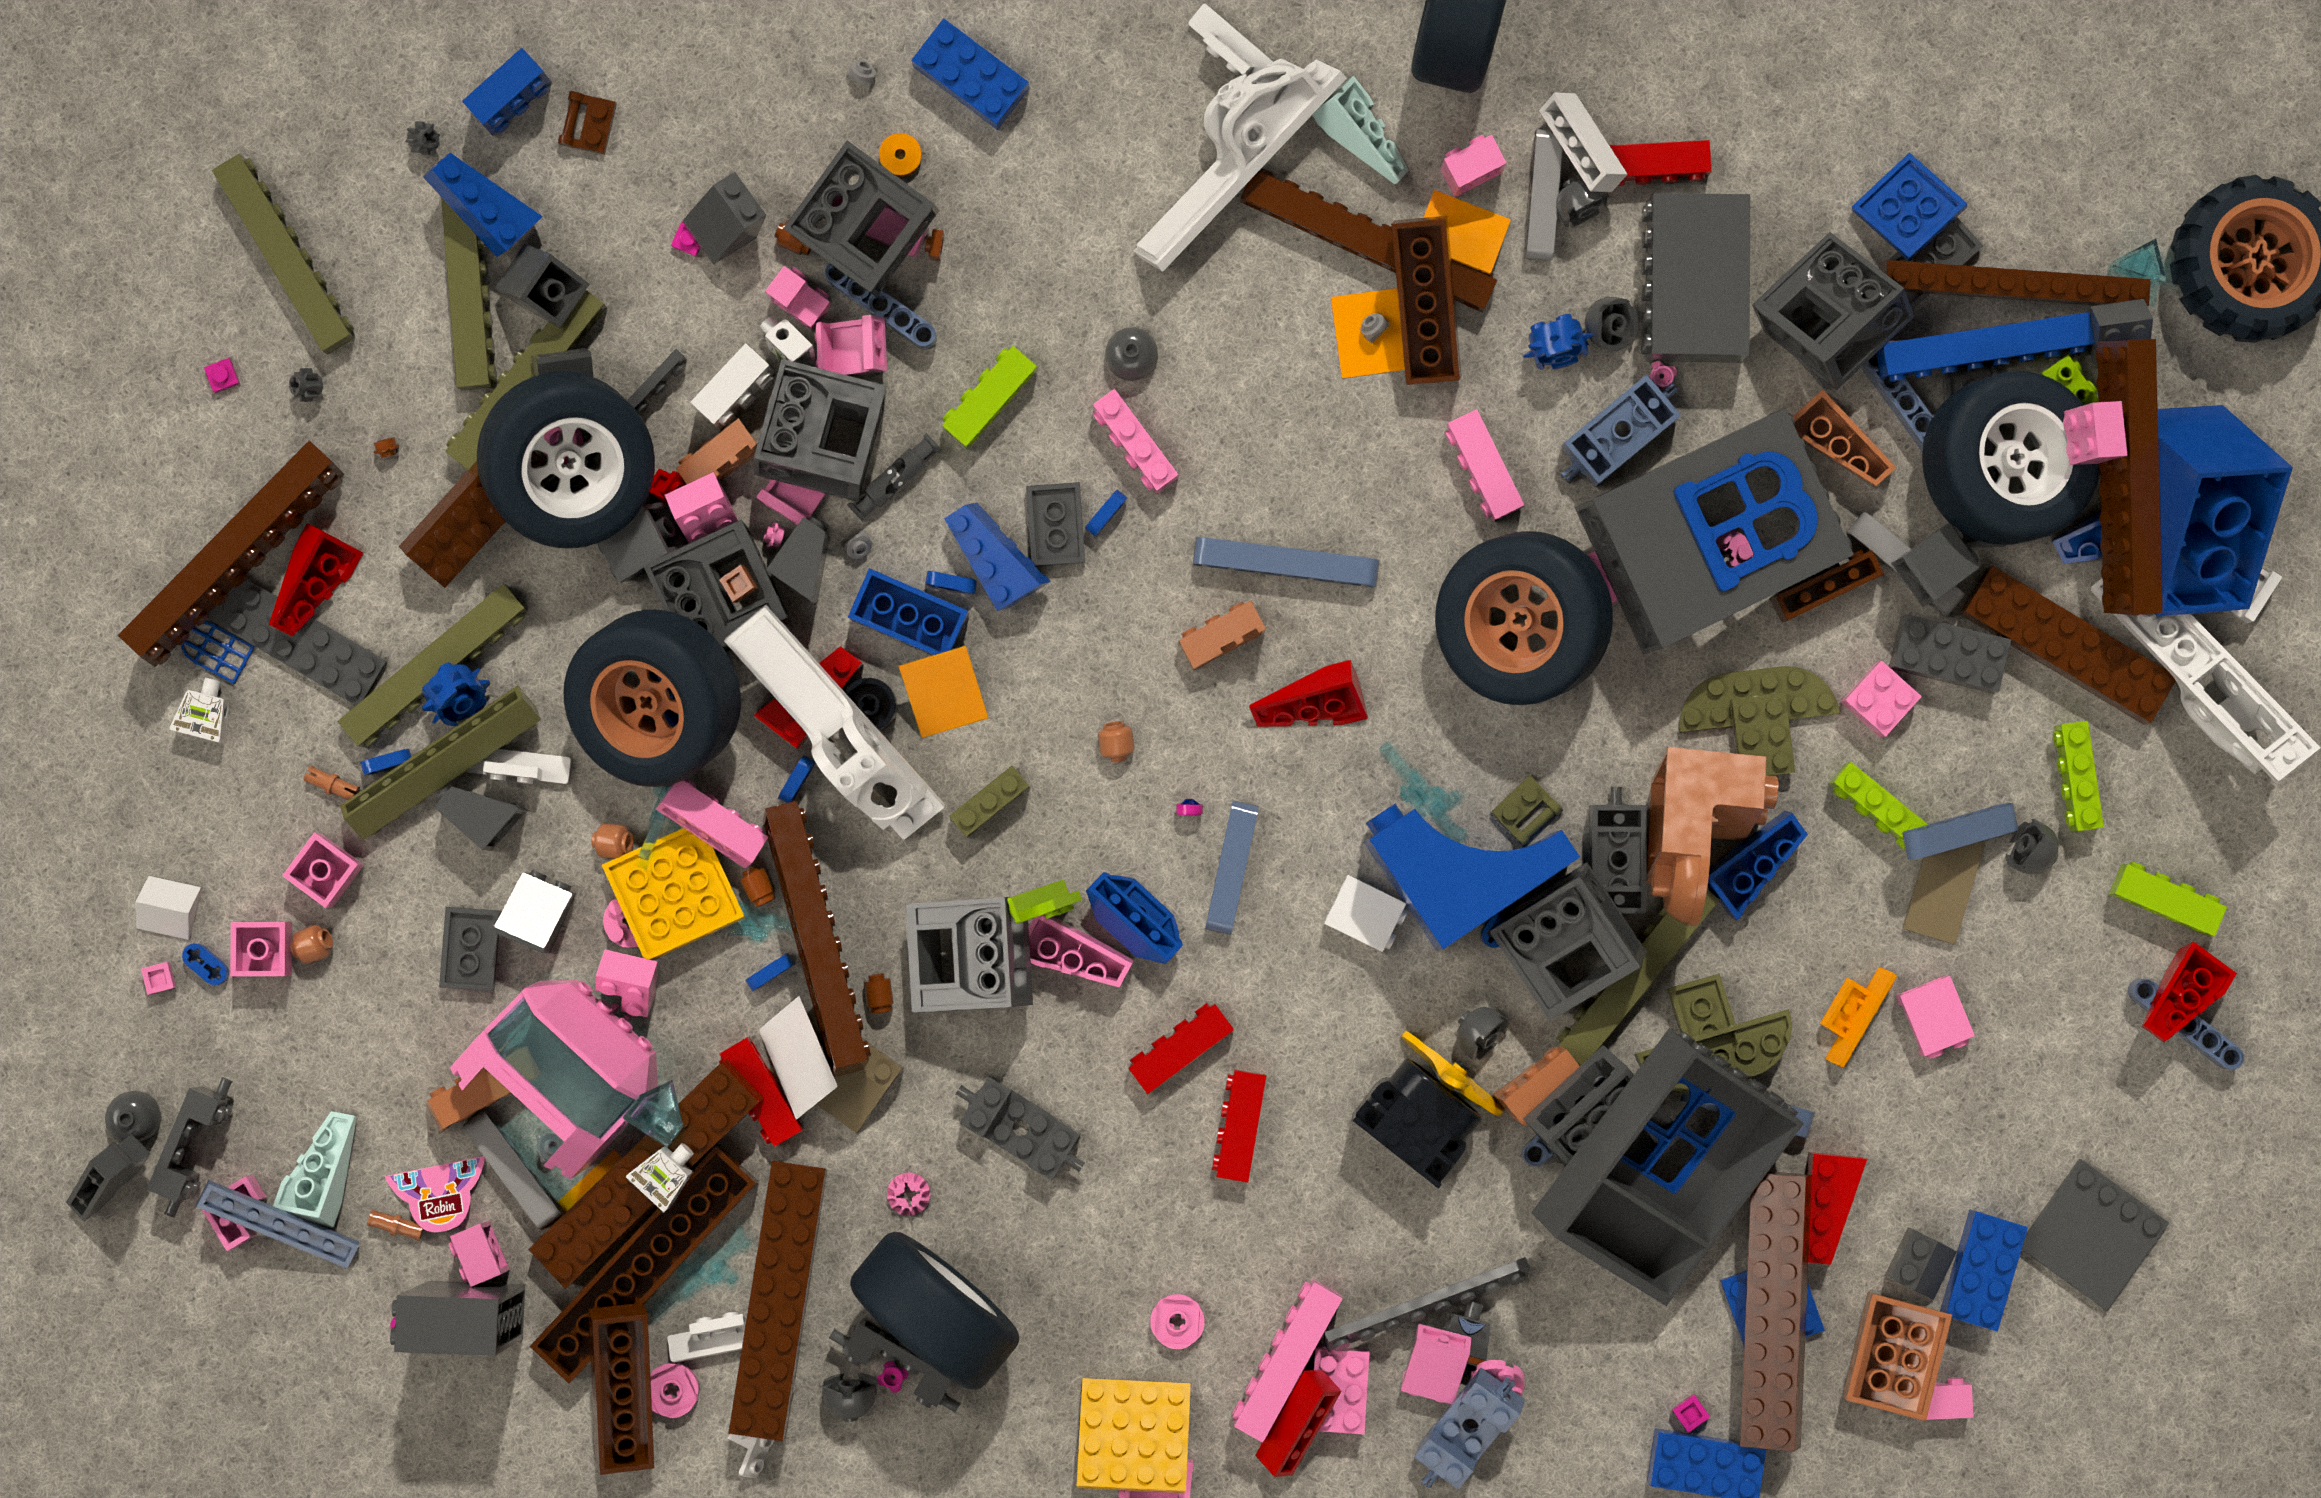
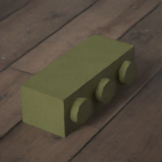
[949,766,1030,838]

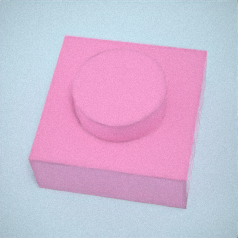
[141,962,176,995]

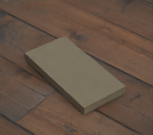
[1902,841,1985,945]

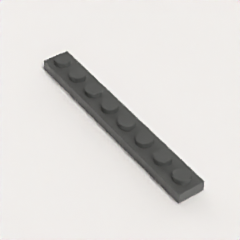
[545,349,687,492]
[1324,1257,1530,1352]

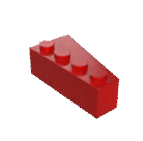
[753,646,864,750]
[1806,1152,1867,1265]

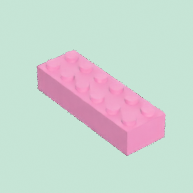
[1232,1278,1343,1443]

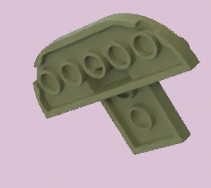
[1679,666,1840,776]
[1634,973,1792,1094]

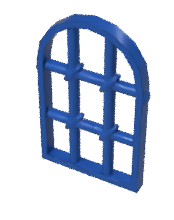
[181,622,255,684]

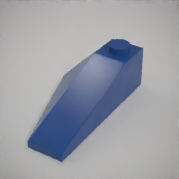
[2052,511,2102,564]

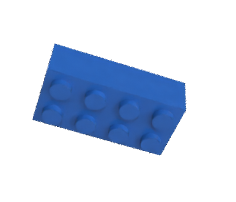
[911,18,1030,130]
[848,568,970,656]
[1940,1209,2028,1332]
[1647,1428,1766,1498]

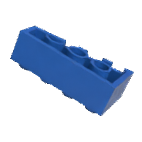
[1708,811,1808,921]

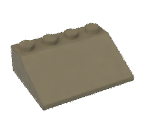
[770,1008,904,1133]

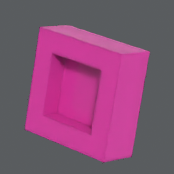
[671,221,701,257]
[204,358,240,393]
[1671,1394,1710,1433]

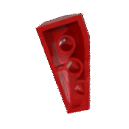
[269,523,363,636]
[1249,660,1368,727]
[2142,941,2237,1042]

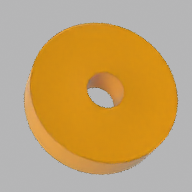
[879,133,922,177]

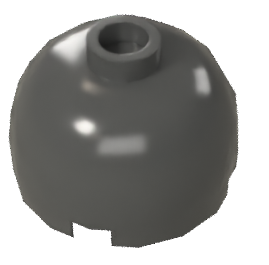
[1556,177,1611,227]
[1584,296,1639,351]
[1105,327,1158,381]
[2006,819,2059,874]
[1457,1007,1510,1061]
[105,1090,162,1143]
[822,1373,877,1422]

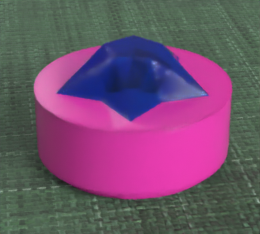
[1176,799,1203,816]

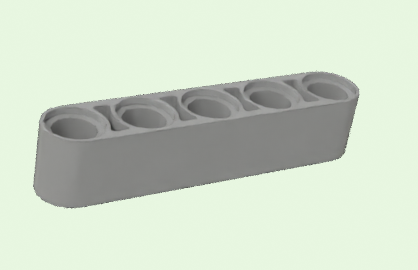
[1525,129,1562,260]
[1846,512,1964,617]
[463,1109,564,1231]

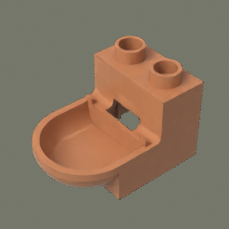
[1646,747,1778,927]

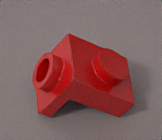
[649,469,687,504]

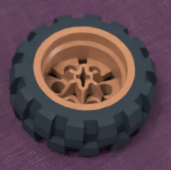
[2170,175,2321,343]

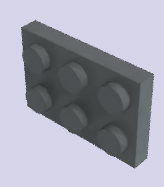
[1026,482,1086,567]
[439,907,501,991]

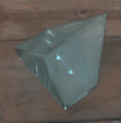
[2108,238,2166,286]
[623,1080,684,1148]

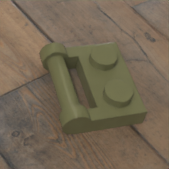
[1491,775,1563,847]

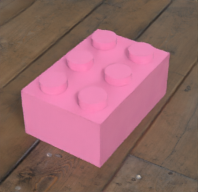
[1312,1346,1370,1434]

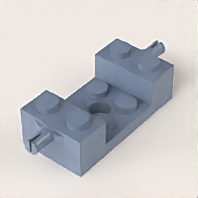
[1561,374,1681,487]
[1414,1368,1525,1489]

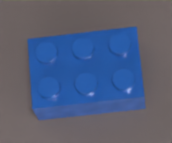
[462,48,552,135]

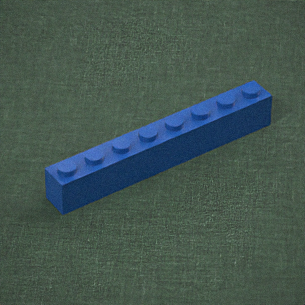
[1876,312,2095,382]

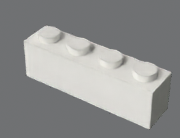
[1539,92,1627,192]

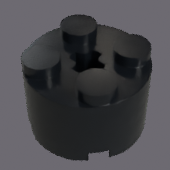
[845,678,898,731]

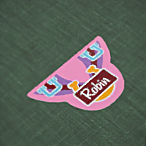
[385,1156,485,1232]

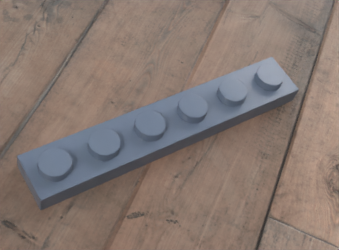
[196,1180,359,1268]

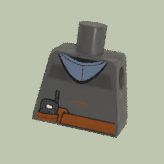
[1443,1301,1490,1366]

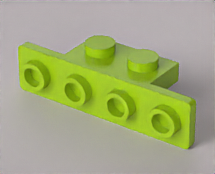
[1007,880,1082,924]

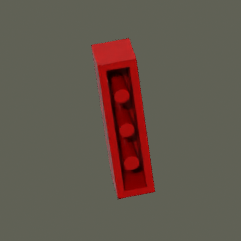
[1609,140,1712,186]
[1128,1003,1234,1094]
[719,1036,804,1147]
[1212,1069,1267,1183]
[1255,1370,1342,1477]

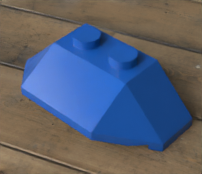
[1086,872,1183,964]

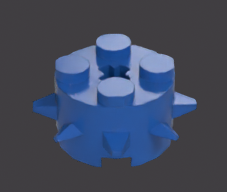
[1523,314,1593,370]
[422,662,490,726]

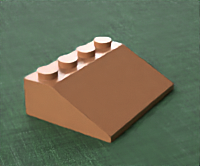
[1842,1292,1952,1421]

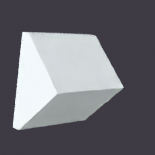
[135,876,202,940]

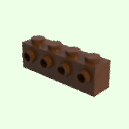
[1770,549,1884,623]

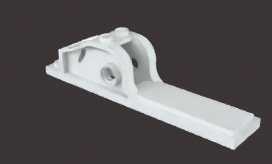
[1134,59,1347,272]
[2091,579,2321,785]
[724,605,945,840]

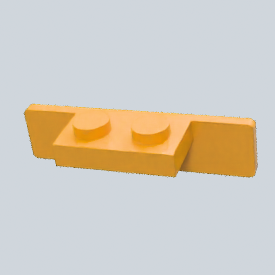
[1820,967,1897,1068]

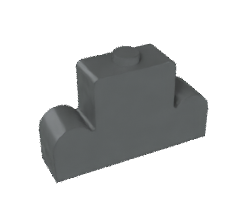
[66,1134,151,1222]

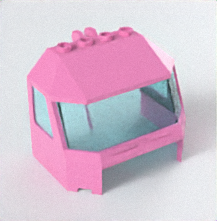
[450,979,658,1179]

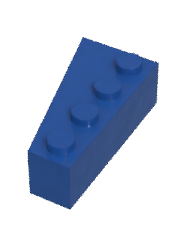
[423,153,543,257]
[944,502,1051,611]

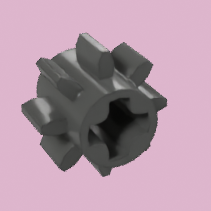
[405,121,440,155]
[289,368,323,402]

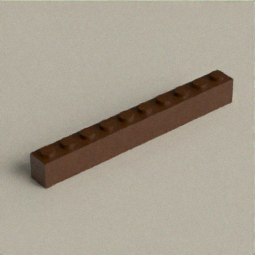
[1240,168,1497,313]
[1879,260,2151,306]

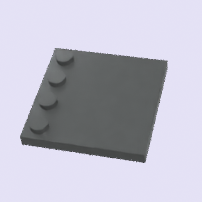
[2022,1159,2169,1311]

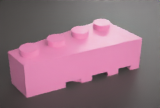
[1029,915,1134,987]

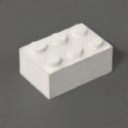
[690,343,774,431]

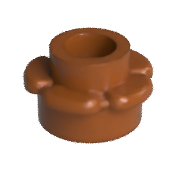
[373,437,399,458]

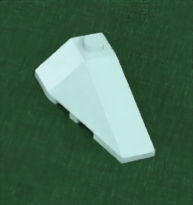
[1312,76,1409,184]
[273,1111,357,1227]

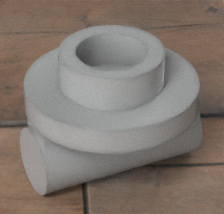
[846,60,876,89]
[1360,313,1390,344]
[841,530,872,559]
[536,1133,561,1162]

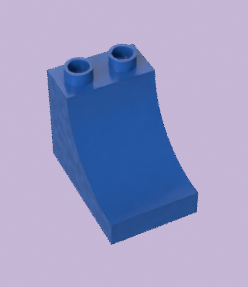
[2155,405,2293,616]
[1364,803,1580,949]

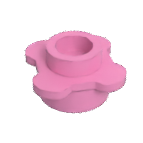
[1649,361,1677,390]
[763,522,784,549]

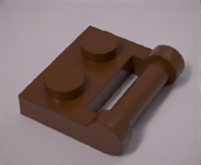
[558,91,617,155]

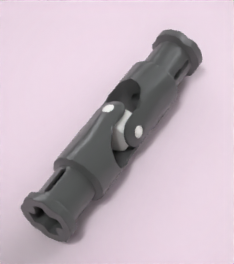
[847,433,942,522]

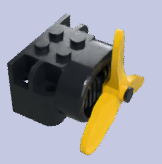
[1352,1031,1505,1189]

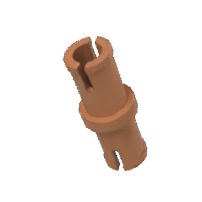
[304,766,360,800]
[367,1209,424,1241]

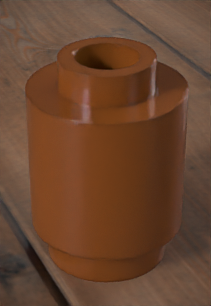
[774,220,811,256]
[740,866,776,908]
[864,973,894,1014]

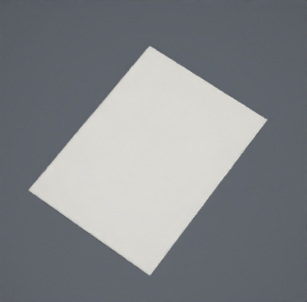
[759,996,838,1120]

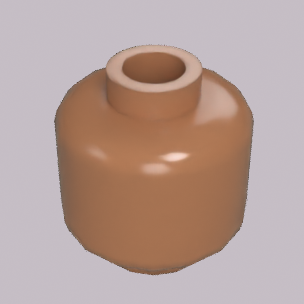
[1098,721,1135,762]
[591,823,634,859]
[290,925,333,964]

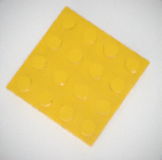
[602,828,745,960]
[1077,1378,1191,1493]

